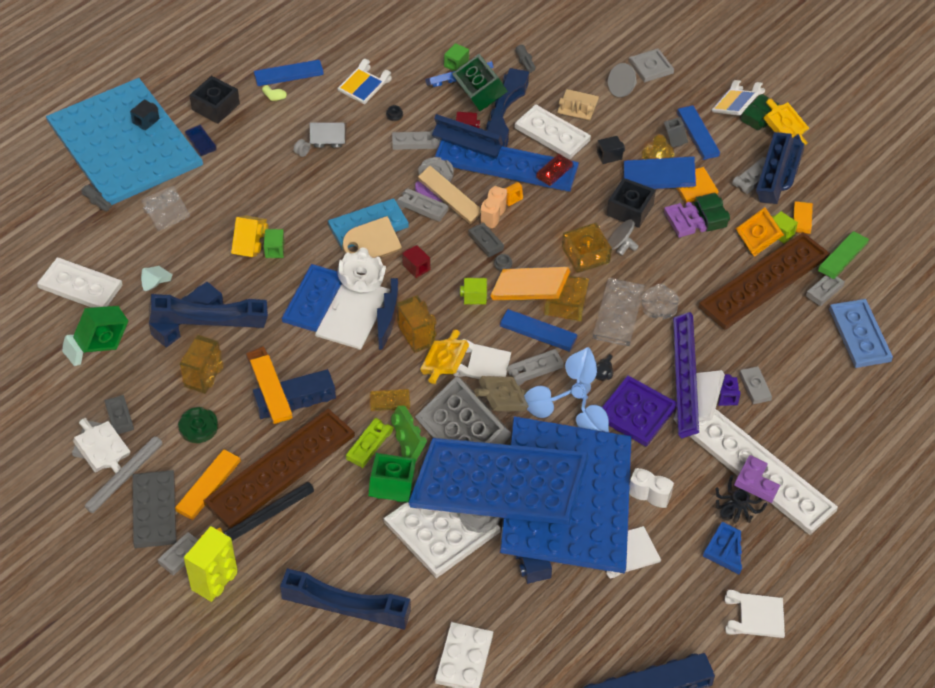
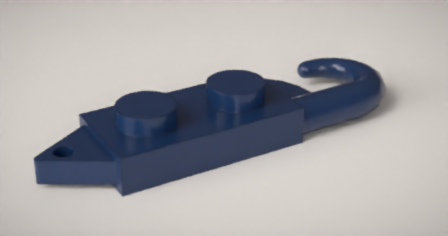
[781,134,805,191]

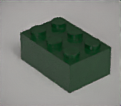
[452,54,508,111]

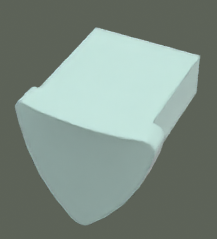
[141,266,173,291]
[62,335,83,366]

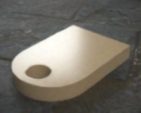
[342,216,402,258]

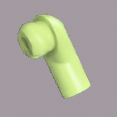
[262,85,287,101]

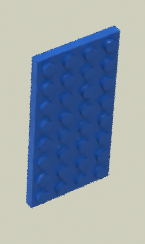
[409,438,589,525]

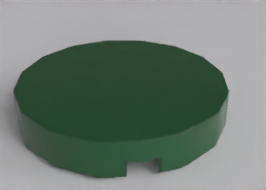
[178,407,219,443]

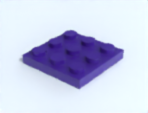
[602,376,677,447]

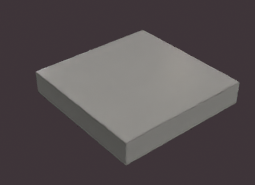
[629,48,674,83]

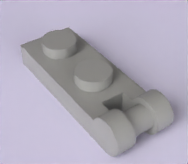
[392,129,441,150]
[732,157,766,194]
[396,189,448,222]
[507,349,564,386]

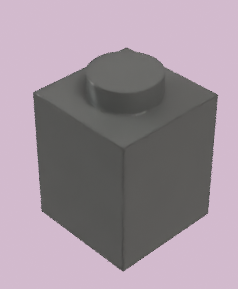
[664,117,688,147]

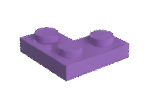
[734,455,780,503]

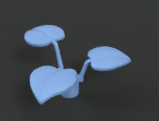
[524,347,609,432]

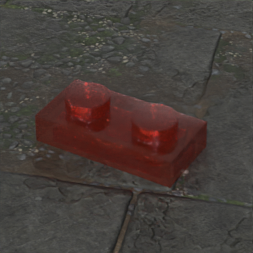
[536,154,573,186]

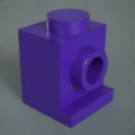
[718,374,741,406]

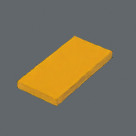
[490,267,570,300]

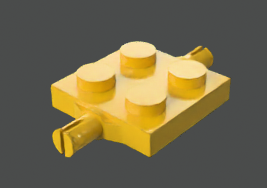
[764,98,809,145]
[420,330,469,384]

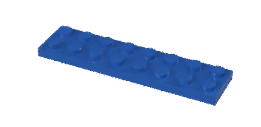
[435,140,579,192]

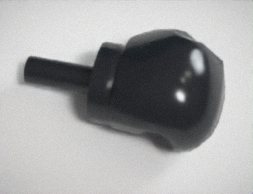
[596,354,614,381]

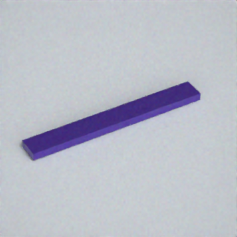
[673,312,700,439]

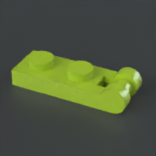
[346,418,394,468]

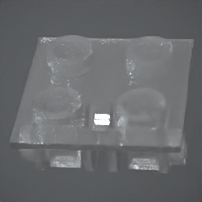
[141,185,190,231]

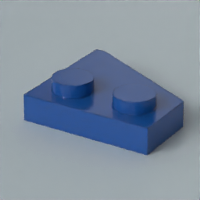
[703,522,742,575]

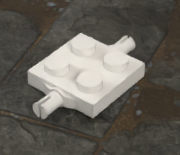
[73,418,130,474]

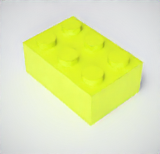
[184,526,237,602]

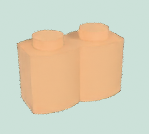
[481,186,507,229]

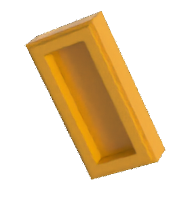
[793,201,813,234]

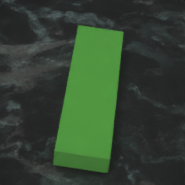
[818,231,869,279]

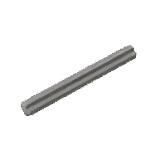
[85,436,163,513]

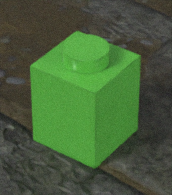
[444,43,469,71]
[264,229,285,258]

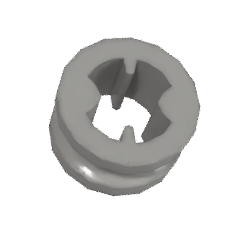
[293,139,310,157]

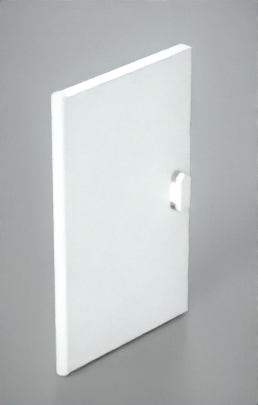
[315,284,391,350]

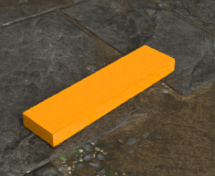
[250,355,293,424]
[175,449,241,520]

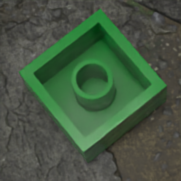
[73,306,129,353]
[368,453,416,502]

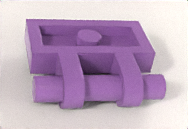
[664,202,707,238]

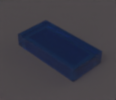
[185,125,217,156]

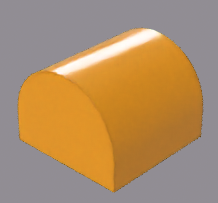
[504,182,523,206]

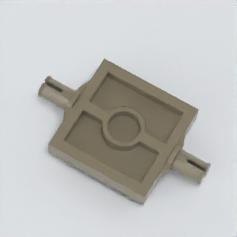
[474,376,529,411]

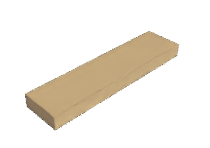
[418,166,481,224]

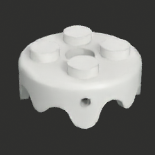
[338,247,386,292]

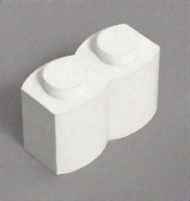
[629,468,674,508]

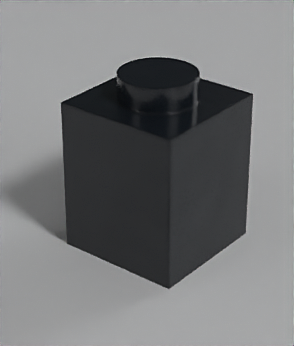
[130,99,160,131]
[597,136,625,164]

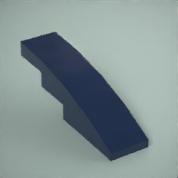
[377,278,398,350]

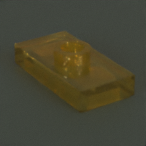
[370,389,410,411]

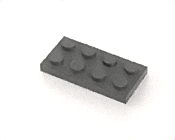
[133,470,177,548]

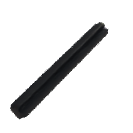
[224,482,314,541]

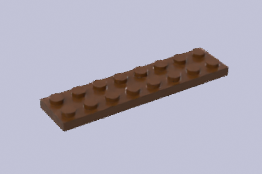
[698,232,830,330]
[203,408,355,529]

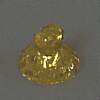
[642,135,675,159]

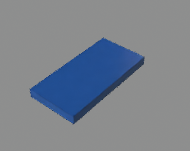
[624,156,696,189]
[282,264,342,332]

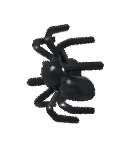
[715,475,768,523]

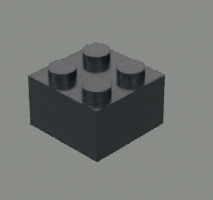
[189,75,240,124]
[607,178,656,228]

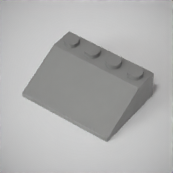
[415,376,512,444]

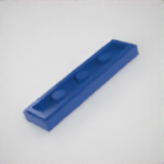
[254,59,323,86]
[677,105,720,160]
[500,309,577,352]

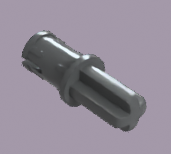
[515,45,536,73]
[81,185,111,212]

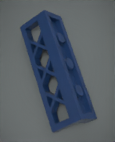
[432,114,503,159]

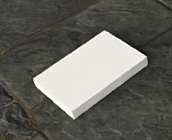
[674,370,725,424]

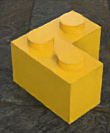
[231,216,268,257]

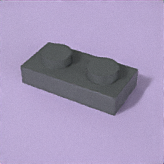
[468,222,504,257]
[104,395,134,434]

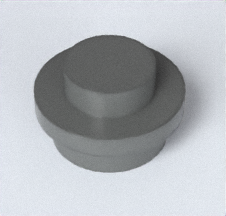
[494,254,512,271]

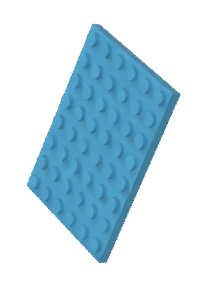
[46,78,203,205]

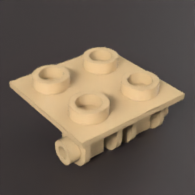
[557,89,599,120]

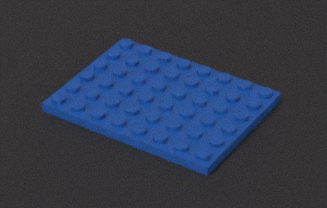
[500,416,631,574]

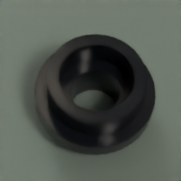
[386,105,403,121]

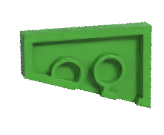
[391,406,427,461]

